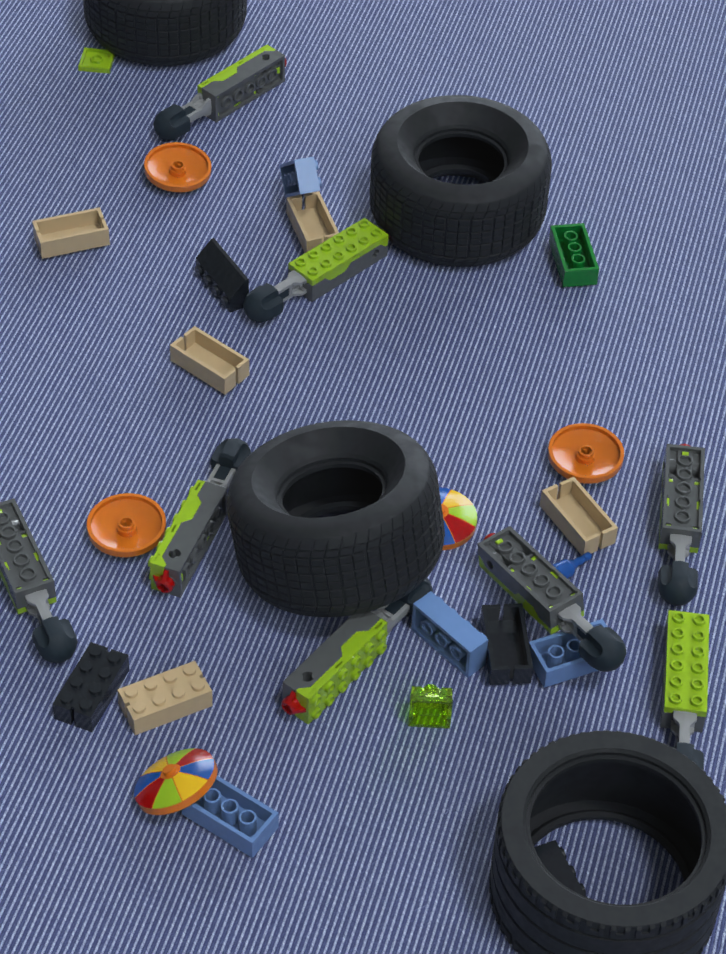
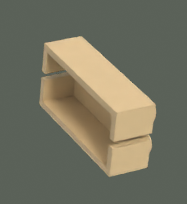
[286,192,339,253]
[32,207,110,259]
[170,326,250,395]
[540,477,618,555]
[117,661,213,735]

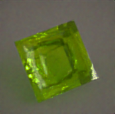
[408,684,453,729]

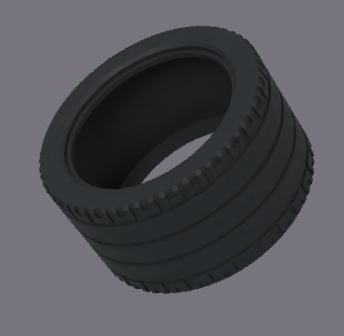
[489,730,726,954]

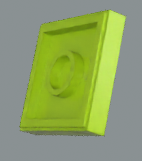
[78,48,115,74]

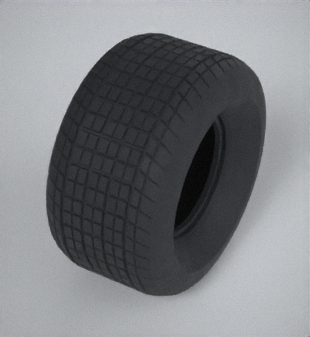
[83,0,247,66]
[370,95,552,267]
[226,420,445,617]

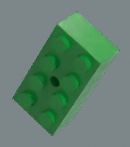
[549,223,599,287]

